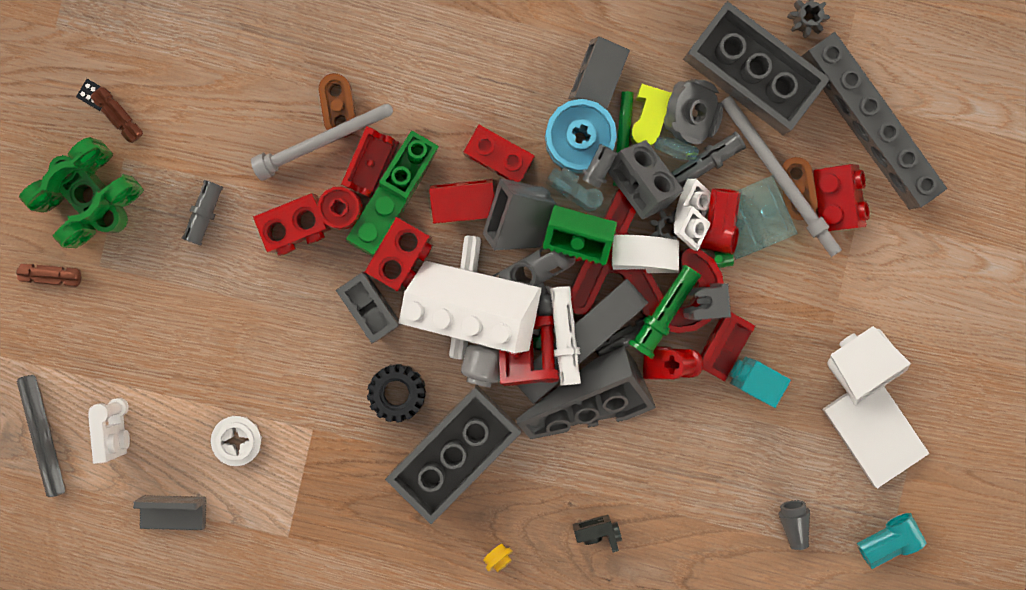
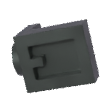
[572,515,622,553]

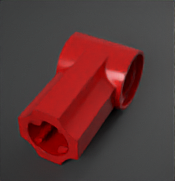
[700,188,741,254]

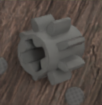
[787,0,830,38]
[649,209,678,240]

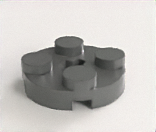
[664,79,723,144]

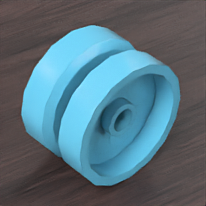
[545,99,617,174]

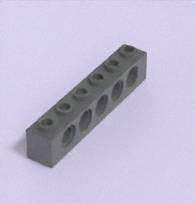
[801,32,948,210]

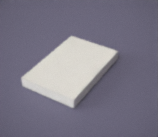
[822,386,929,488]

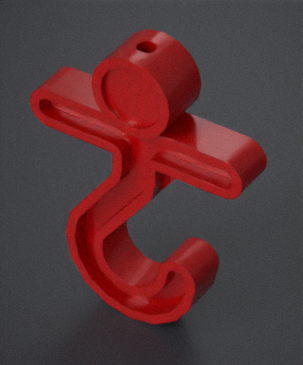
[570,189,724,333]

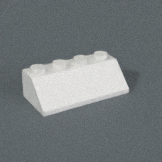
[399,261,542,353]

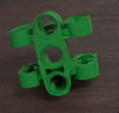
[19,137,144,248]

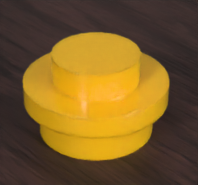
[483,544,513,573]

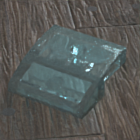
[733,175,798,260]

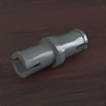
[181,180,224,246]

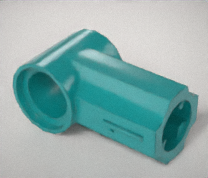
[857,513,927,569]

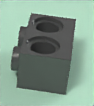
[608,140,684,220]
[336,272,402,343]

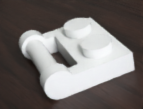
[88,398,130,464]

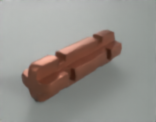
[91,87,143,143]
[16,263,82,287]

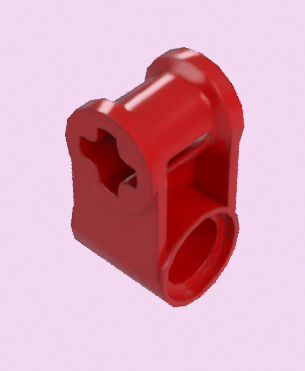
[643,346,703,380]

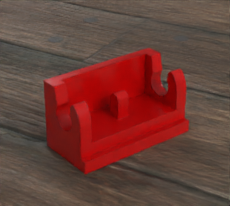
[341,126,399,198]
[429,179,495,224]
[700,312,755,382]

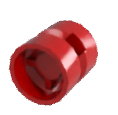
[318,187,365,230]

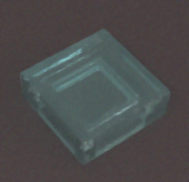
[654,137,699,160]

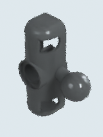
[493,248,575,316]

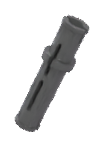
[671,131,746,188]

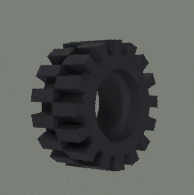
[367,364,426,423]

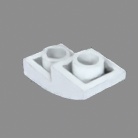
[674,179,711,251]
[612,235,679,273]

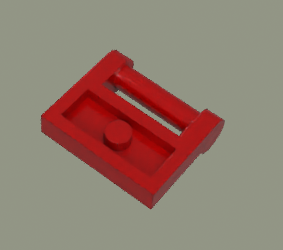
[499,316,559,386]

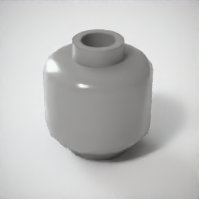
[461,344,500,388]

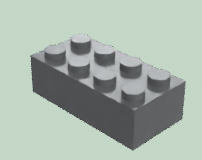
[683,1,830,135]
[385,385,521,524]

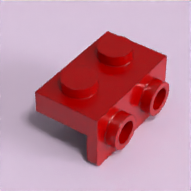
[813,164,870,231]

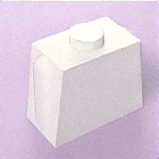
[827,326,911,405]

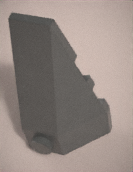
[516,346,656,439]

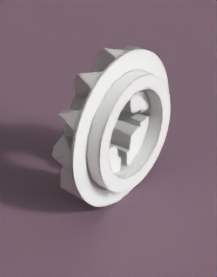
[211,416,262,466]

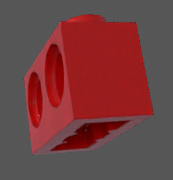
[463,124,535,183]
[253,193,331,256]
[365,217,433,291]

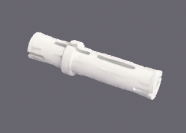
[550,286,581,386]

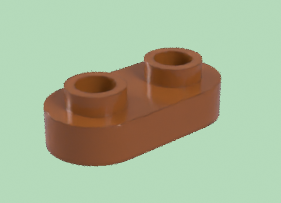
[318,73,356,138]
[782,157,818,220]

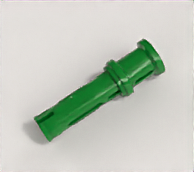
[628,265,701,359]

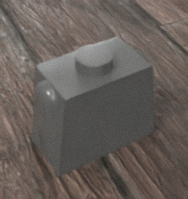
[483,178,557,251]

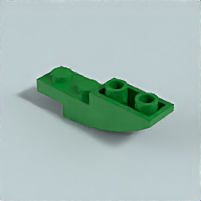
[346,130,439,257]

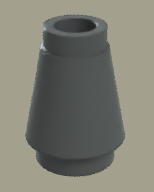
[778,500,810,550]

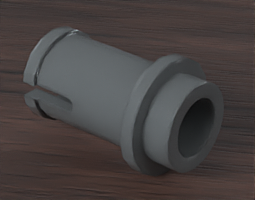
[582,144,618,188]

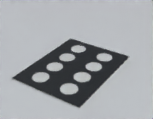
[76,79,111,111]

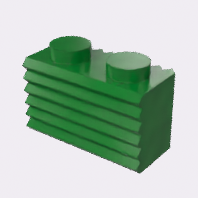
[543,205,617,266]

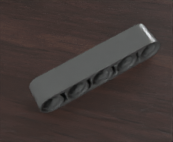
[517,279,649,404]

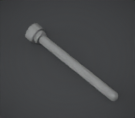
[251,104,393,181]

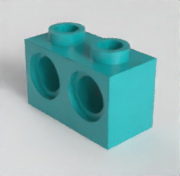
[730,357,791,408]

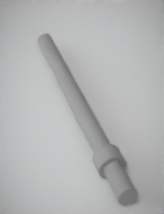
[721,96,842,257]

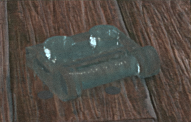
[546,167,603,212]

